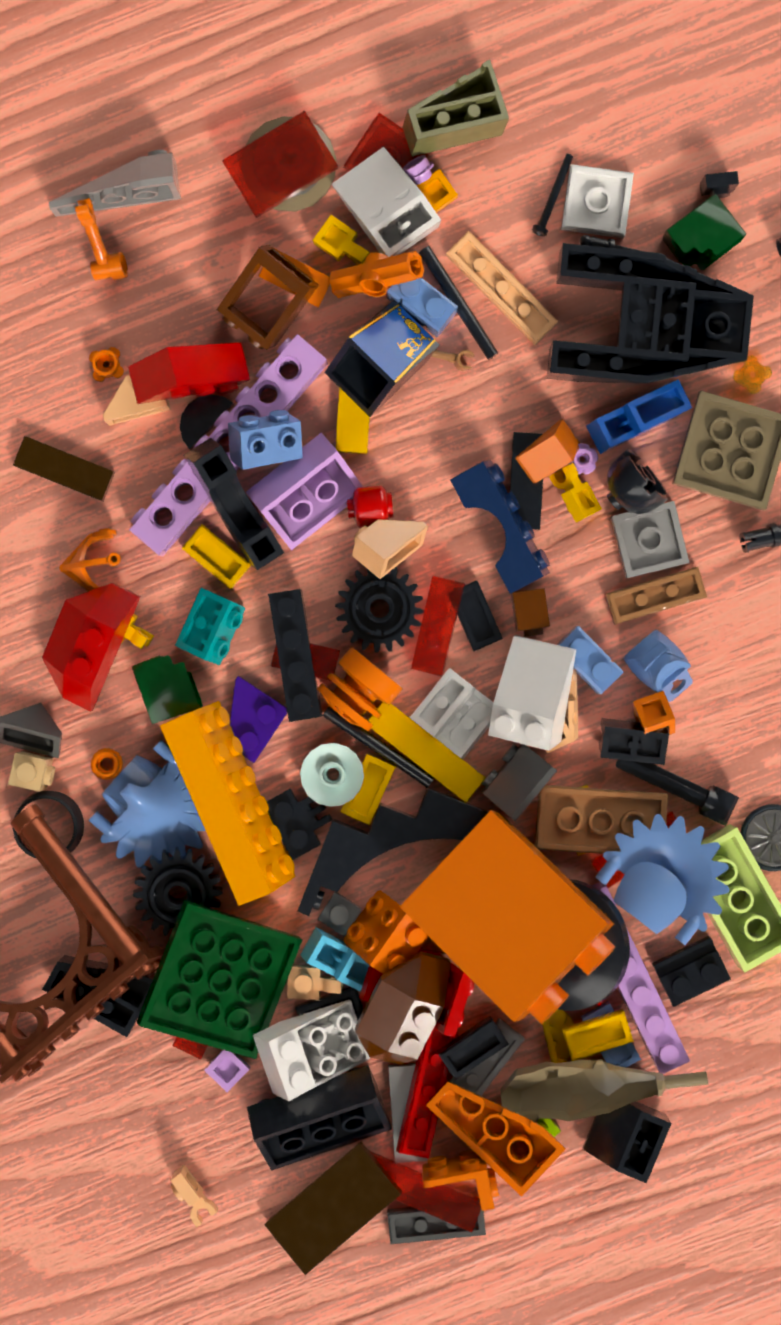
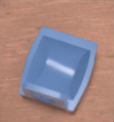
[623,630,693,702]

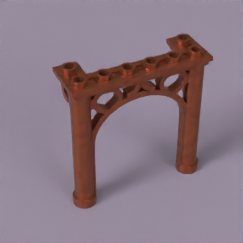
[0,804,165,1084]

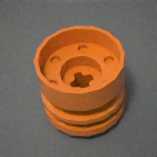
[317,646,403,731]

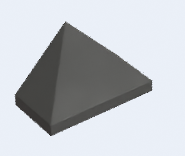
[0,703,62,758]

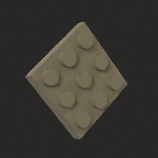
[672,391,781,511]

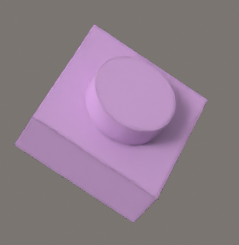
[204,1050,250,1092]

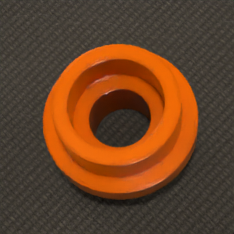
[91,748,123,780]

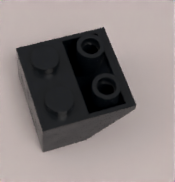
[582,1101,672,1184]

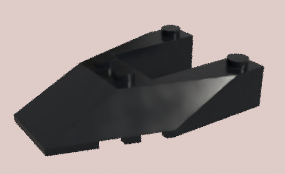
[546,243,754,383]

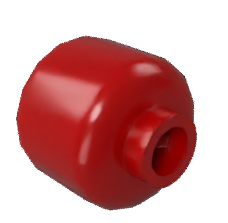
[347,485,394,528]

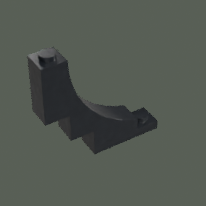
[297,787,489,916]

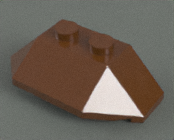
[355,951,451,1065]

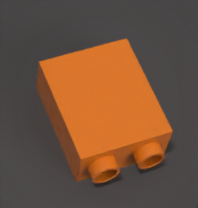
[400,810,616,1024]

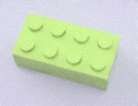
[701,824,781,973]

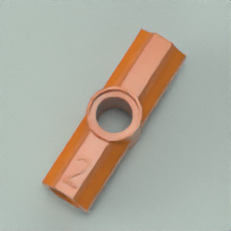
[329,251,424,298]

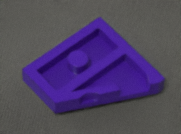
[230,676,288,763]

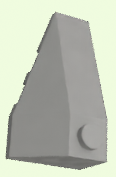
[49,150,181,217]

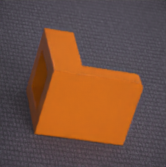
[633,691,675,735]

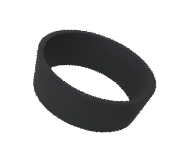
[13,791,84,858]

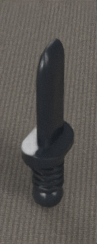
[580,235,640,251]

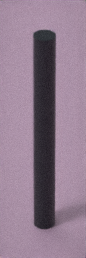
[419,246,498,360]
[322,706,434,788]

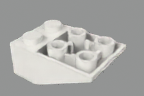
[331,147,441,257]
[253,1000,370,1101]

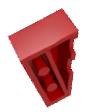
[128,342,250,404]

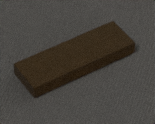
[13,436,115,502]

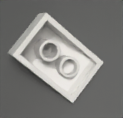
[488,635,577,751]

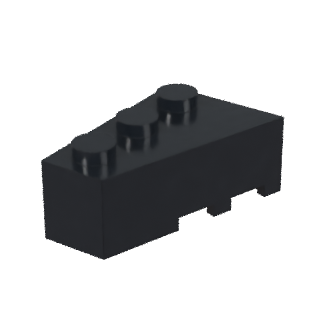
[42,955,155,1037]

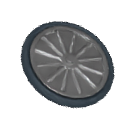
[740,804,781,871]

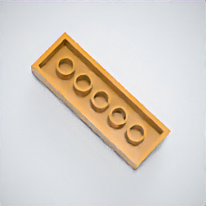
[160,701,296,906]

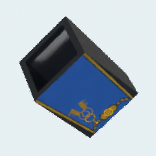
[324,300,440,417]

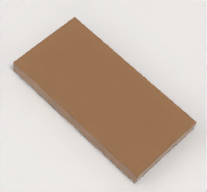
[535,785,668,854]

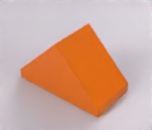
[515,419,580,483]

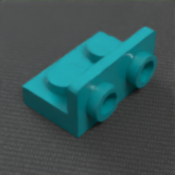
[175,588,245,665]

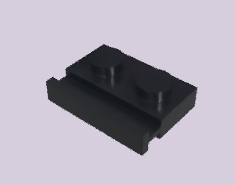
[652,936,731,1007]

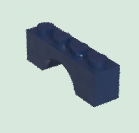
[450,460,550,594]

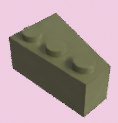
[402,59,509,157]

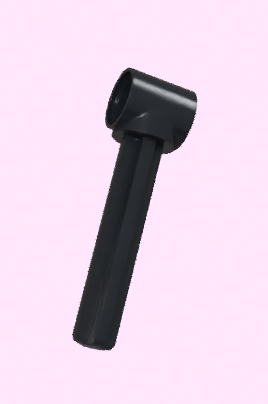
[616,759,739,826]

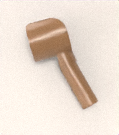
[431,350,475,371]

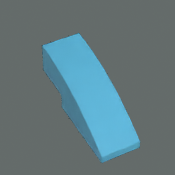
[300,927,369,992]

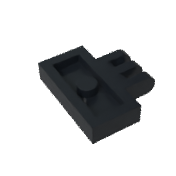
[267,788,333,860]

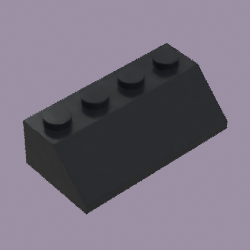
[247,1065,392,1171]

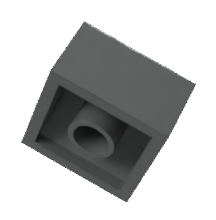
[481,744,557,821]

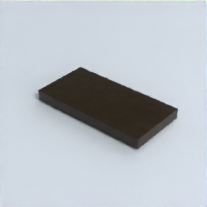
[264,1142,403,1275]

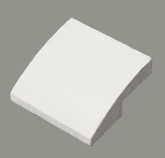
[410,668,493,759]

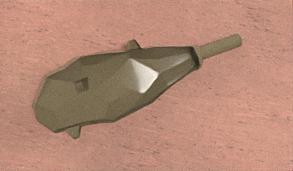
[500,1059,708,1123]

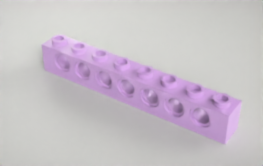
[129,334,328,557]

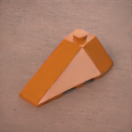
[426,1081,566,1197]

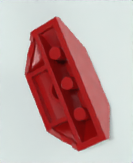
[42,583,141,712]

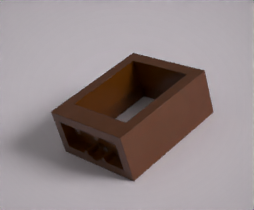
[216,245,319,350]

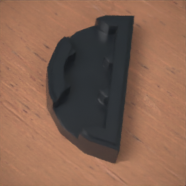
[180,394,234,450]

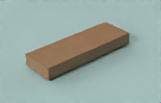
[605,567,707,625]

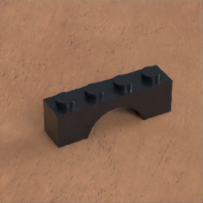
[183,438,284,570]
[268,589,323,722]

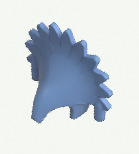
[88,740,206,868]
[595,814,729,945]

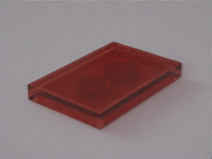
[222,111,338,218]

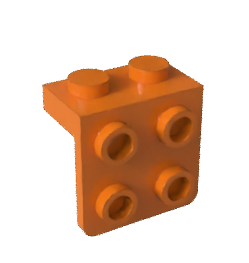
[344,890,429,974]
[422,1150,499,1211]

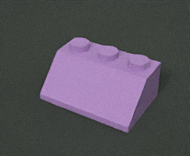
[246,433,363,550]

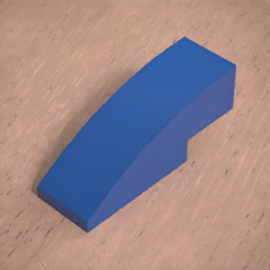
[586,379,693,454]

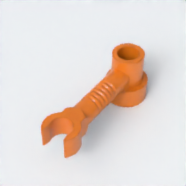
[75,198,128,281]

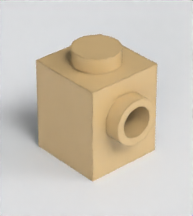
[8,751,55,792]

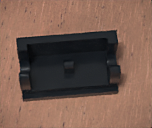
[599,718,669,765]

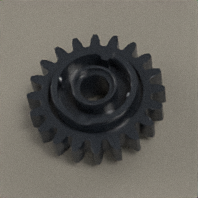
[335,567,424,653]
[133,847,223,936]

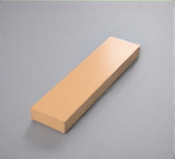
[446,231,558,345]

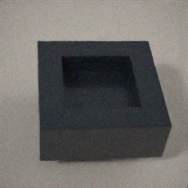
[700,171,739,199]

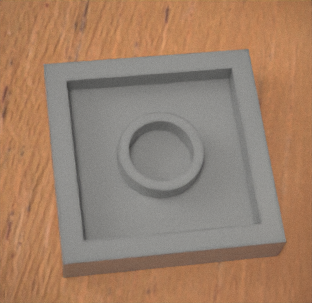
[611,501,689,579]

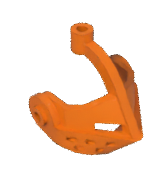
[59,528,121,592]

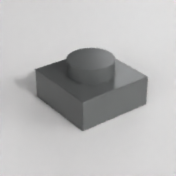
[318,892,362,937]

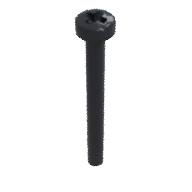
[532,154,573,237]

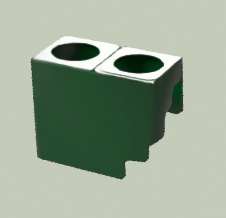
[663,194,747,270]
[132,655,203,724]

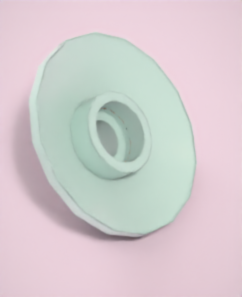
[300,743,364,807]

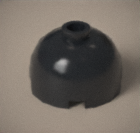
[607,449,668,514]

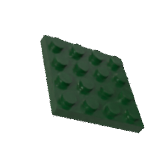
[137,900,302,1059]

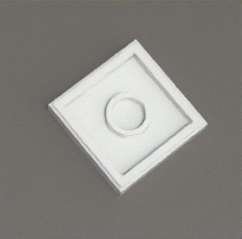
[561,164,634,239]

